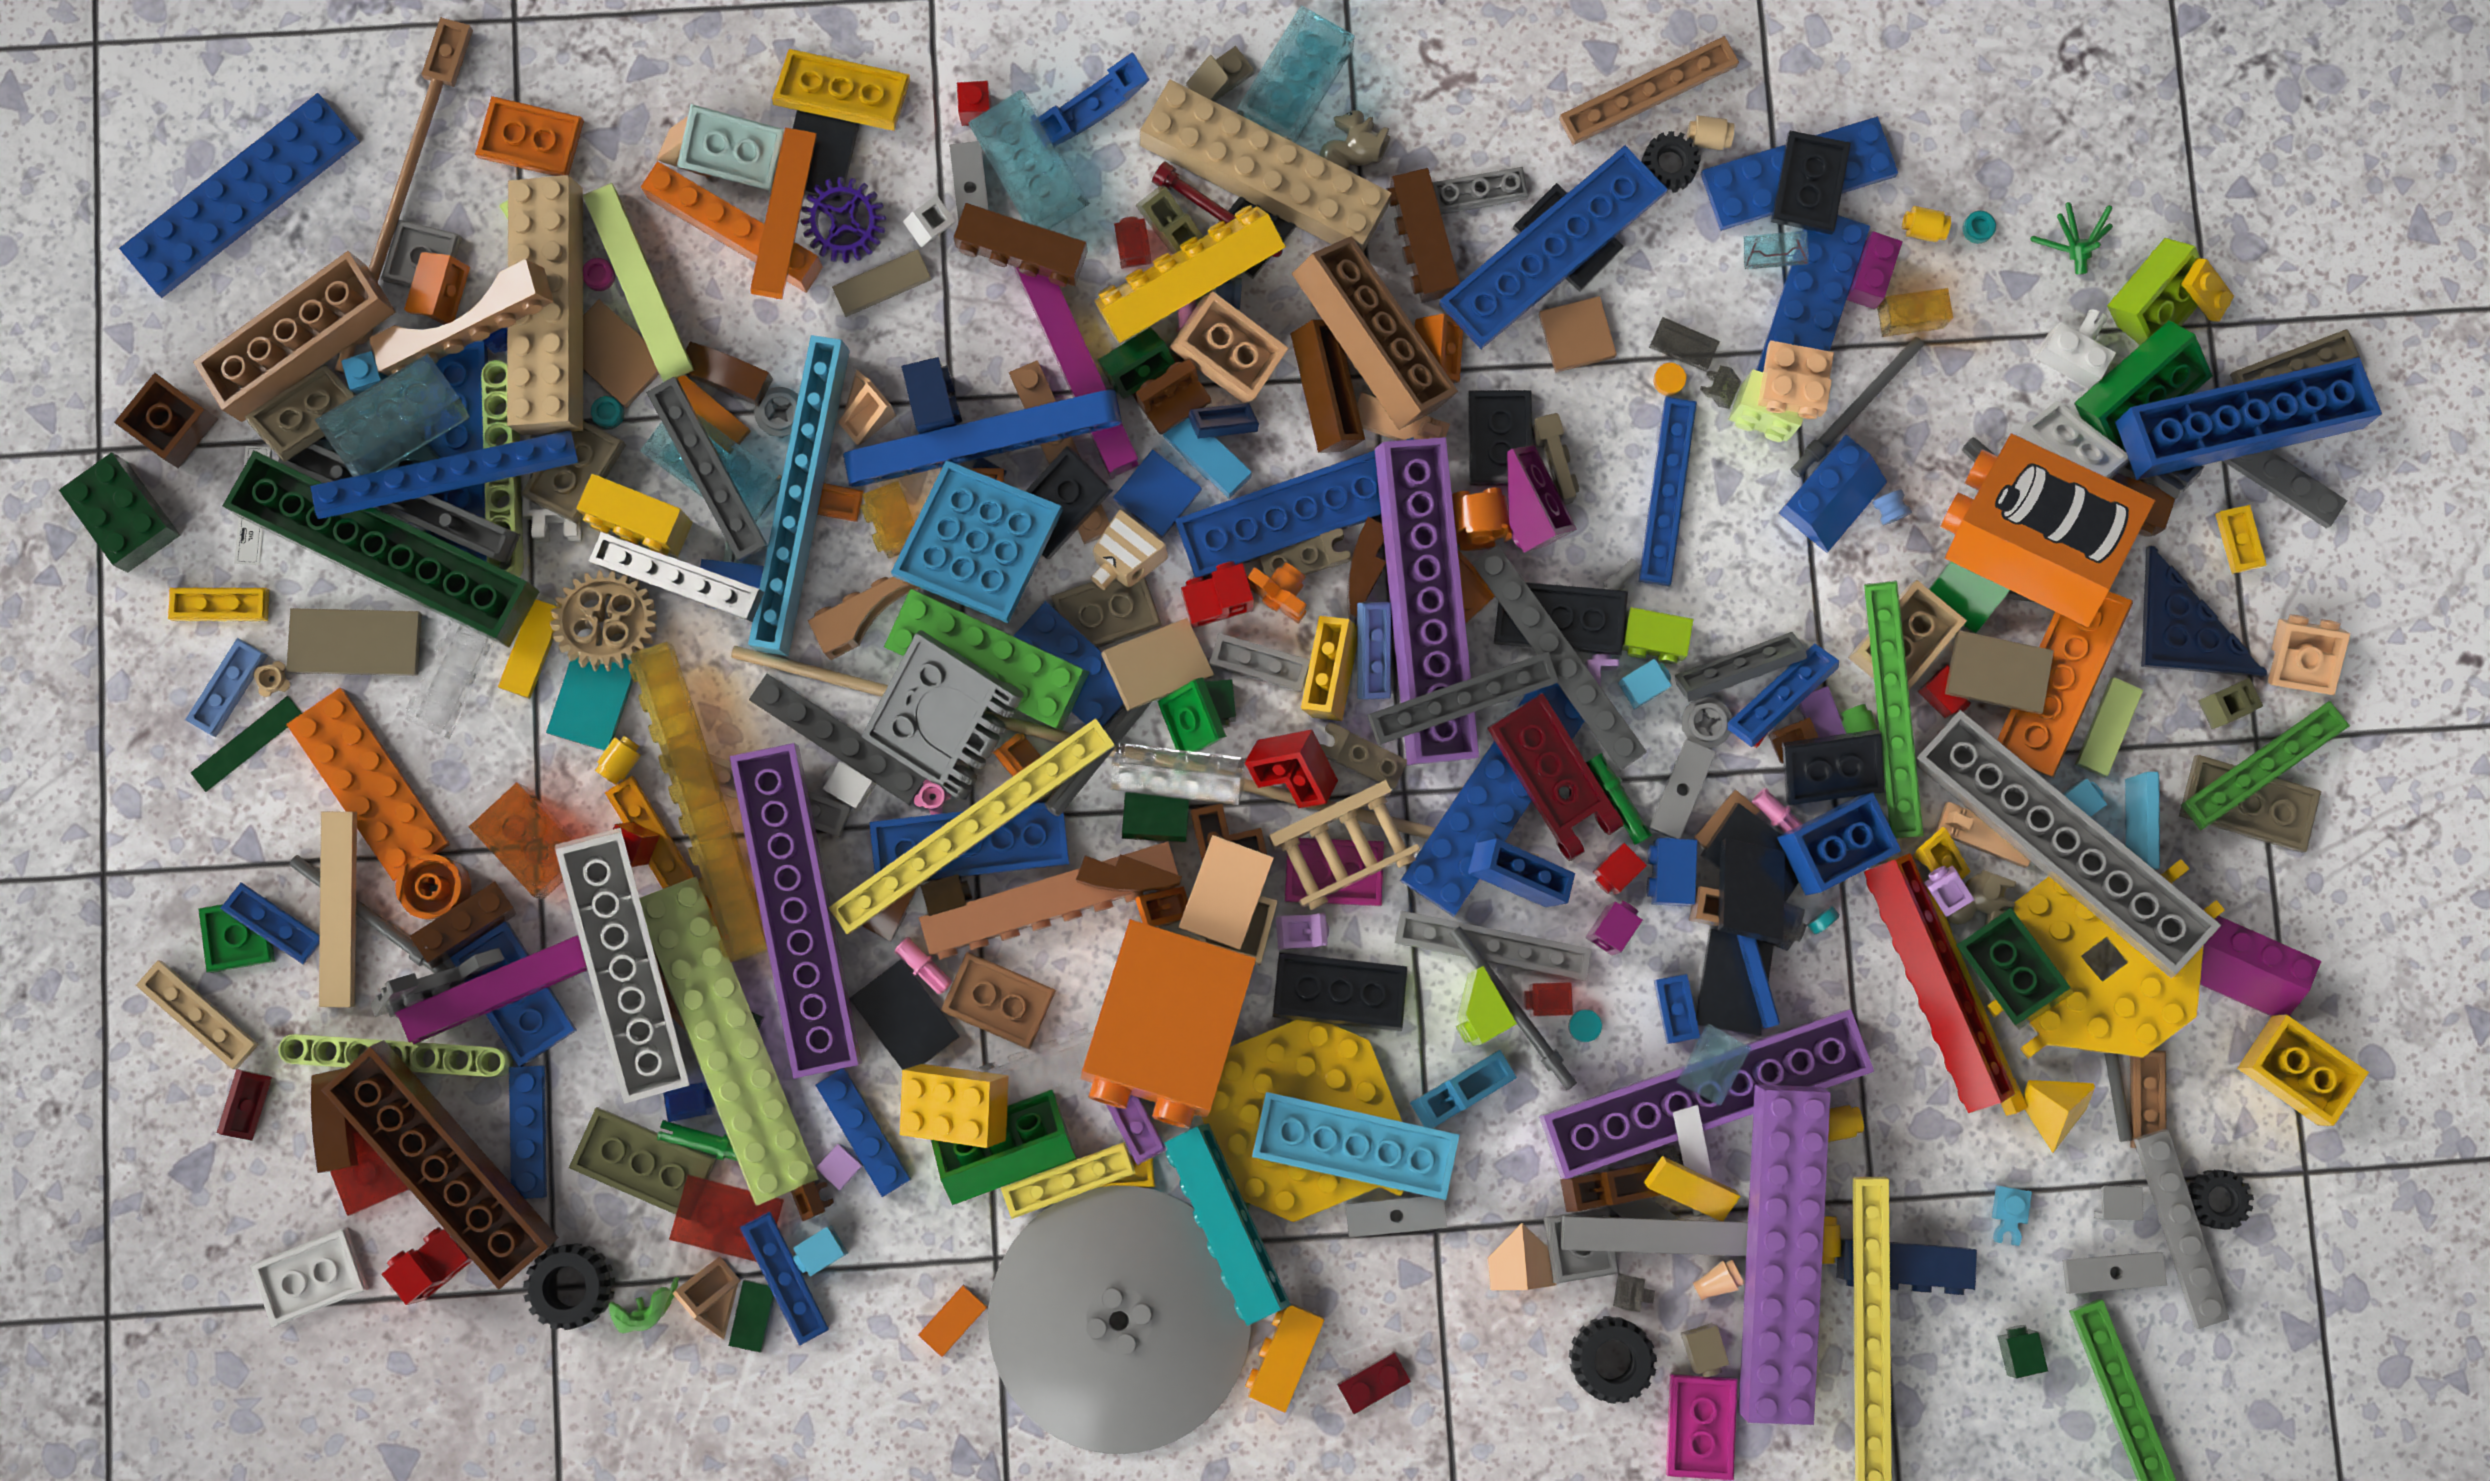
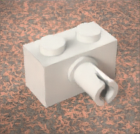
[2035,309,2116,389]

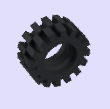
[1641,131,1701,193]
[2188,1169,2254,1230]

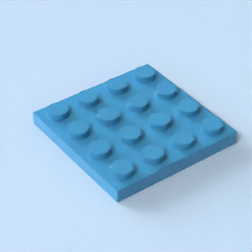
[891,460,1063,624]

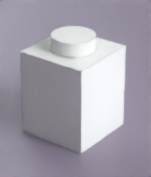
[903,195,956,247]
[822,761,876,812]

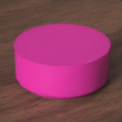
[583,258,615,291]

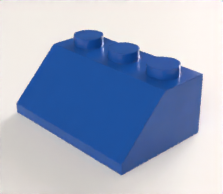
[1778,434,1887,553]

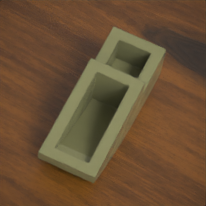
[1135,186,1204,254]

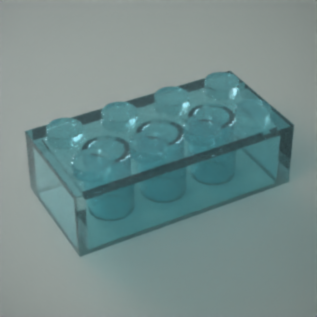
[1237,5,1355,143]
[968,89,1090,230]
[315,354,470,477]
[640,412,782,522]

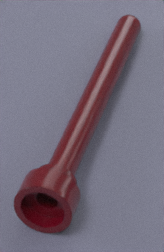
[1152,161,1283,258]

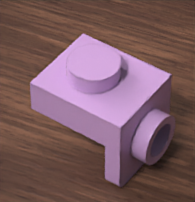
[1584,654,1619,687]
[1924,866,1974,917]
[1276,913,1329,949]

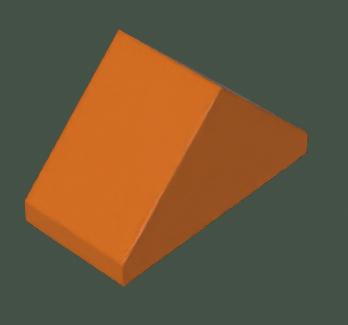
[1135,886,1188,928]

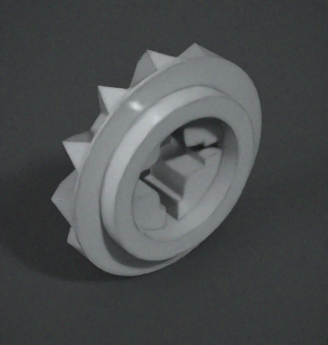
[754,387,799,438]
[1681,697,1732,748]

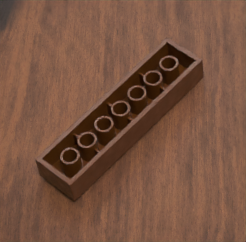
[321,1040,559,1290]

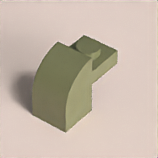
[2198,678,2263,729]

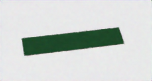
[190,696,302,792]

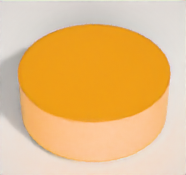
[1653,363,1686,396]

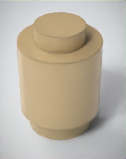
[1687,115,1735,150]

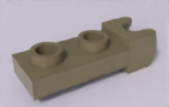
[1532,413,1579,505]
[1260,528,1352,578]
[1320,722,1407,790]

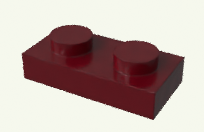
[216,1069,272,1141]
[1337,1351,1411,1414]

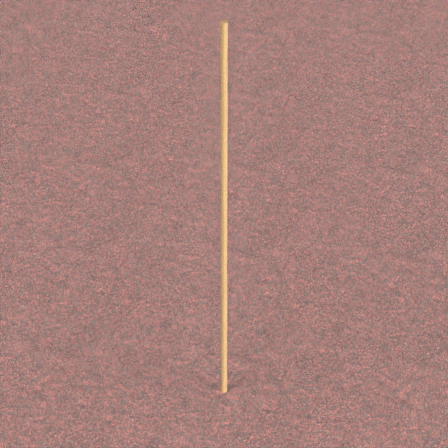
[731,646,1539,857]

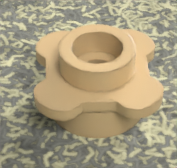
[254,661,290,697]

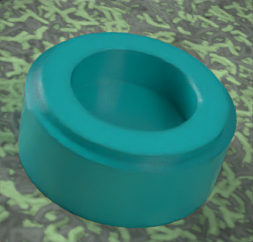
[1962,211,1996,244]
[590,396,625,429]
[1807,905,1840,935]
[1568,1010,1602,1042]

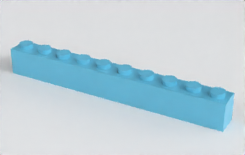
[748,335,850,657]

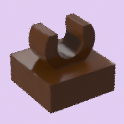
[791,1181,834,1222]

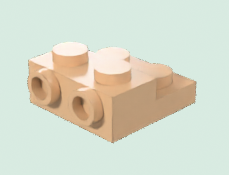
[1758,341,1834,419]
[2268,614,2350,695]

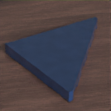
[2141,546,2267,677]

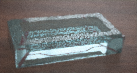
[1744,231,1809,270]

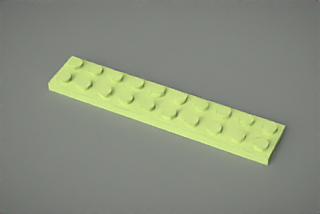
[640,877,819,1206]

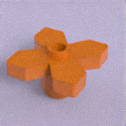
[1247,562,1307,624]

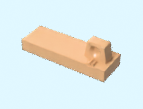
[1357,392,1450,441]
[1935,802,2030,868]

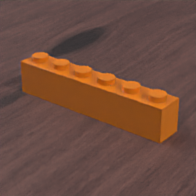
[641,161,823,293]

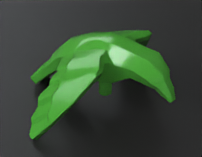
[609,1277,679,1334]

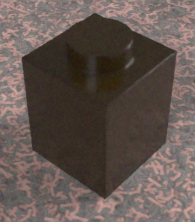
[920,874,973,916]

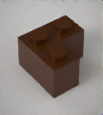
[1191,803,1267,862]

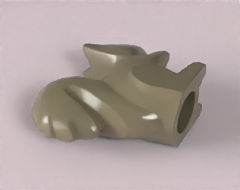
[1319,110,1391,170]
[1946,870,2017,926]

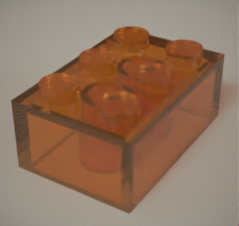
[468,782,575,900]

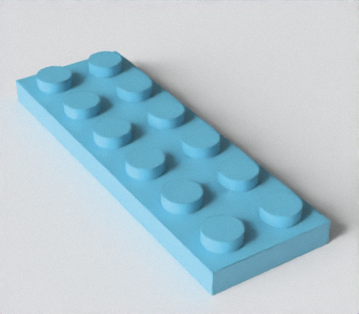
[1252,1092,1460,1200]

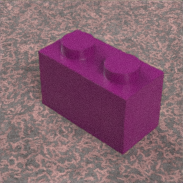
[1847,231,1903,310]
[1585,901,1643,956]

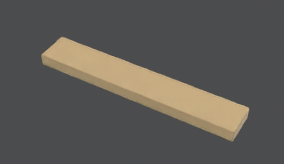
[319,811,357,1008]

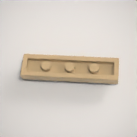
[135,960,259,1070]

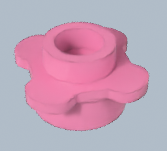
[914,779,952,815]

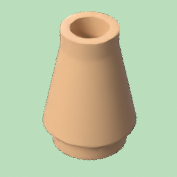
[1693,1259,1745,1300]

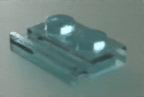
[1677,1024,1751,1106]

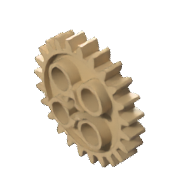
[550,570,658,671]

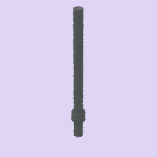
[1790,337,1924,477]
[289,855,450,973]
[1450,926,1577,1090]

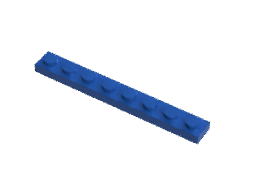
[310,430,579,519]

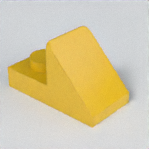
[1912,827,1971,879]

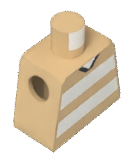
[1091,509,1168,590]

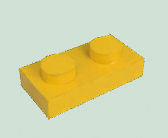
[2181,258,2234,322]
[2215,505,2267,574]

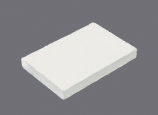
[2019,401,2130,479]
[250,1227,369,1327]

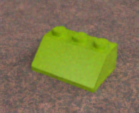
[2107,238,2200,345]
[1456,966,1517,1046]

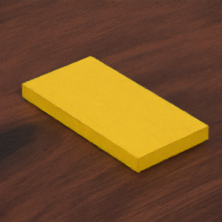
[772,49,910,131]

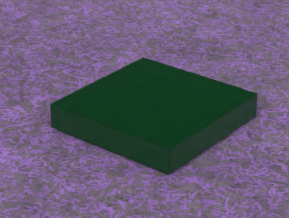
[1122,778,1190,842]

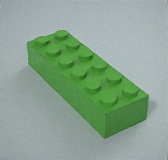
[884,589,1089,730]

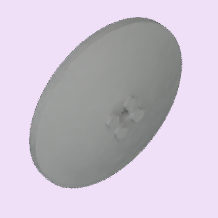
[988,1185,1251,1454]

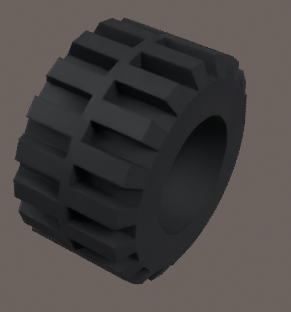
[523,1243,615,1330]
[1569,1316,1657,1404]

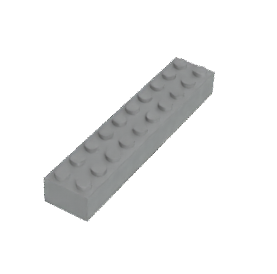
[1916,710,2221,978]

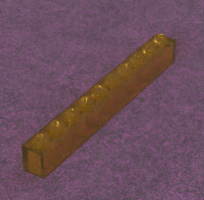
[628,642,768,963]

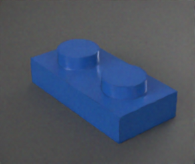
[1654,974,1700,1044]

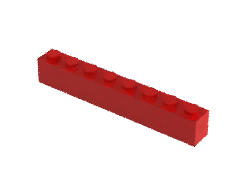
[1864,853,2015,1113]

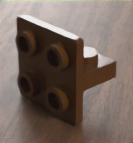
[1132,353,1212,435]

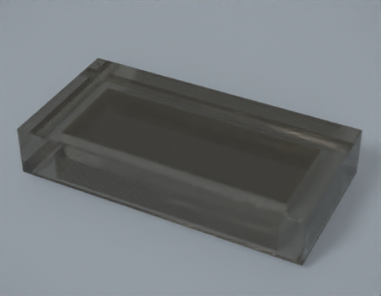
[1649,317,1720,372]

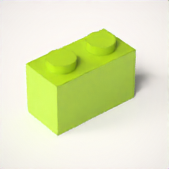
[1622,607,1694,664]

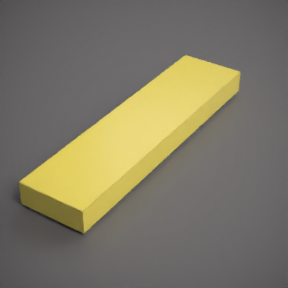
[1001,1142,1136,1219]

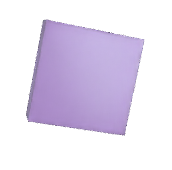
[816,1144,863,1190]

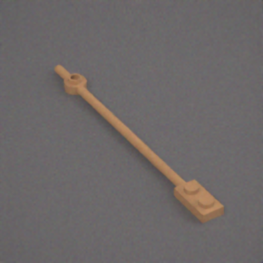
[335,17,473,374]

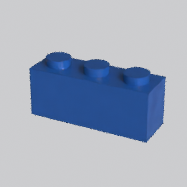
[1468,838,1575,908]

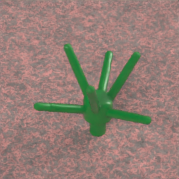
[2030,202,2113,274]

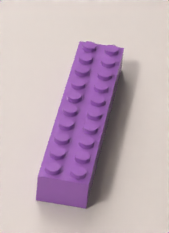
[1375,437,1479,765]
[729,743,862,1079]
[1539,1009,1874,1179]
[1739,1084,1831,1425]

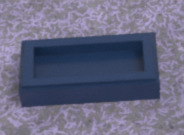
[1188,403,1259,439]

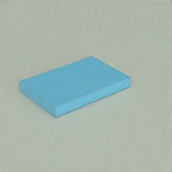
[2125,772,2160,870]

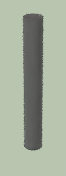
[2104,1053,2133,1142]

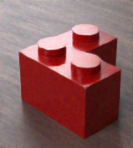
[1181,561,1254,629]
[1244,729,1338,808]
[381,1227,472,1305]

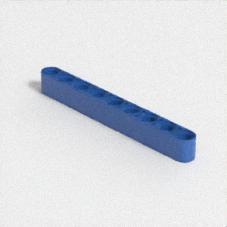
[843,390,1122,487]

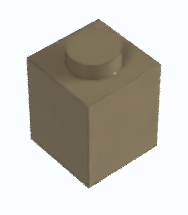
[1681,1323,1730,1377]

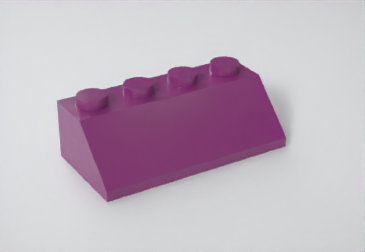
[2200,908,2321,1016]

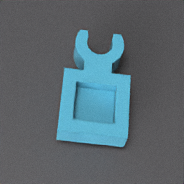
[1992,1186,2032,1246]

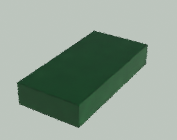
[728,1279,774,1353]

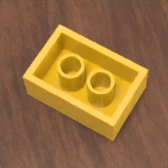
[576,474,693,557]
[2237,1015,2369,1126]
[900,1064,1009,1148]

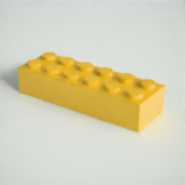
[1094,205,1286,343]

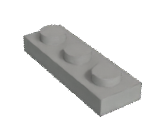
[1209,633,1310,692]

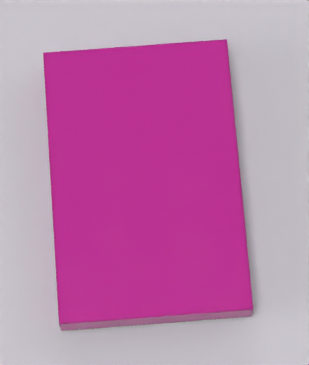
[1285,838,1384,906]
[1666,1374,1738,1480]

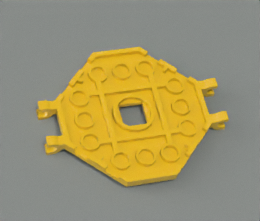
[1986,859,2225,1059]
[1202,1020,1403,1222]

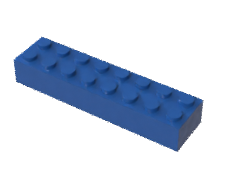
[2115,357,2382,480]

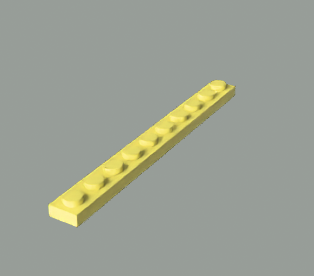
[828,718,1115,935]
[1853,1177,1892,1481]

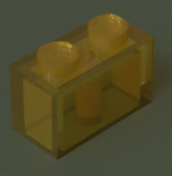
[1877,288,1953,337]
[860,481,915,559]

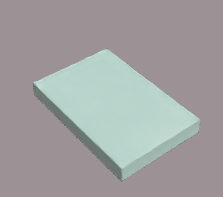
[677,104,785,191]

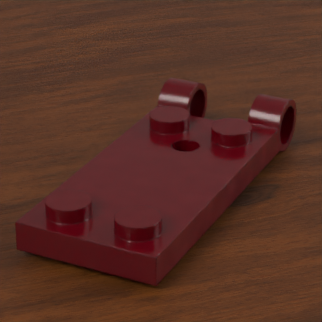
[1487,693,1623,861]

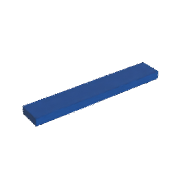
[1638,397,1697,587]

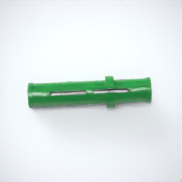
[1586,753,1652,845]
[657,1119,738,1161]

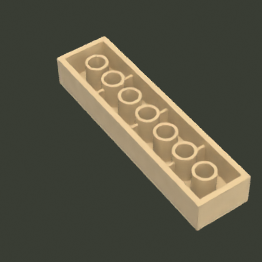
[1140,79,1391,252]
[507,175,583,436]

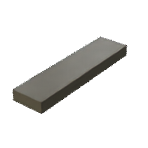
[2230,329,2360,384]

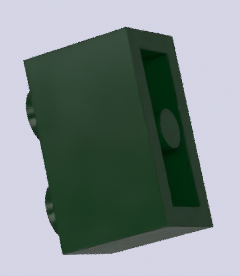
[1098,327,1175,399]

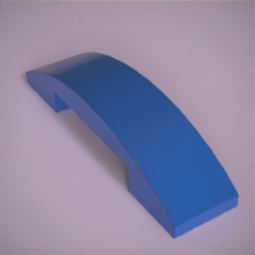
[1030,52,1150,149]

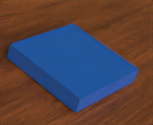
[1113,449,1202,538]

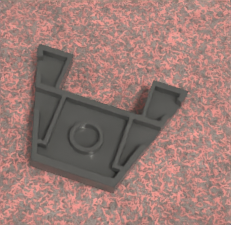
[371,948,504,1017]

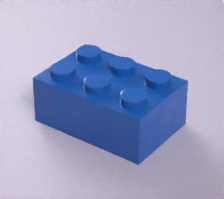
[1777,792,1901,896]

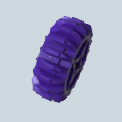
[800,177,887,264]

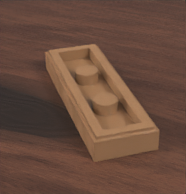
[2130,1050,2167,1148]

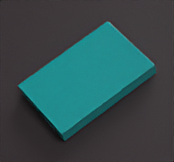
[546,657,639,751]

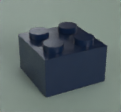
[901,357,963,434]

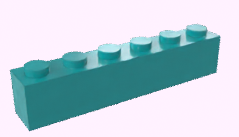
[1164,1123,1291,1326]

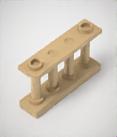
[1268,780,1420,910]

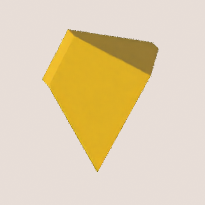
[2023,1080,2095,1153]

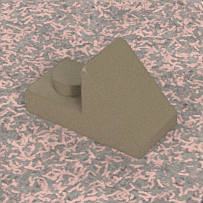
[1186,46,1254,102]

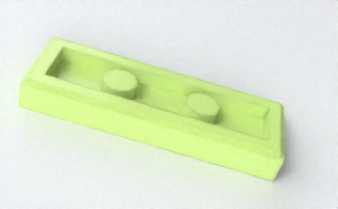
[2075,677,2143,778]

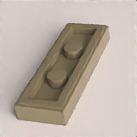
[832,249,932,317]

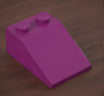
[1507,445,1577,552]

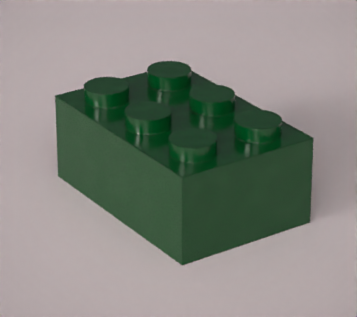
[59,452,180,573]
[1956,908,2074,1030]

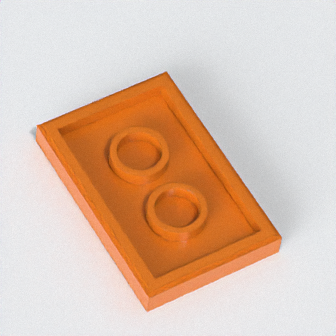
[475,96,584,176]

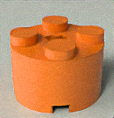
[1452,487,1512,551]
[395,854,472,921]

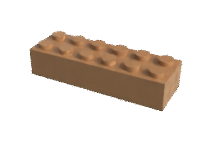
[1291,236,1458,430]
[193,251,396,422]

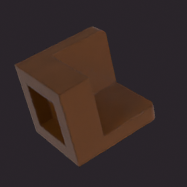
[1768,717,1819,764]

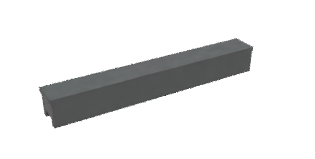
[278,443,521,564]

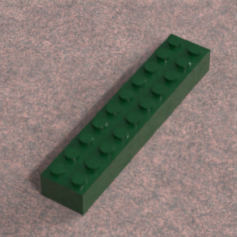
[222,450,540,648]

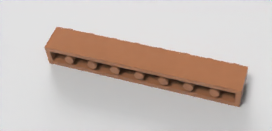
[919,841,1178,960]

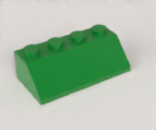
[2074,320,2213,452]
[931,1089,1076,1205]

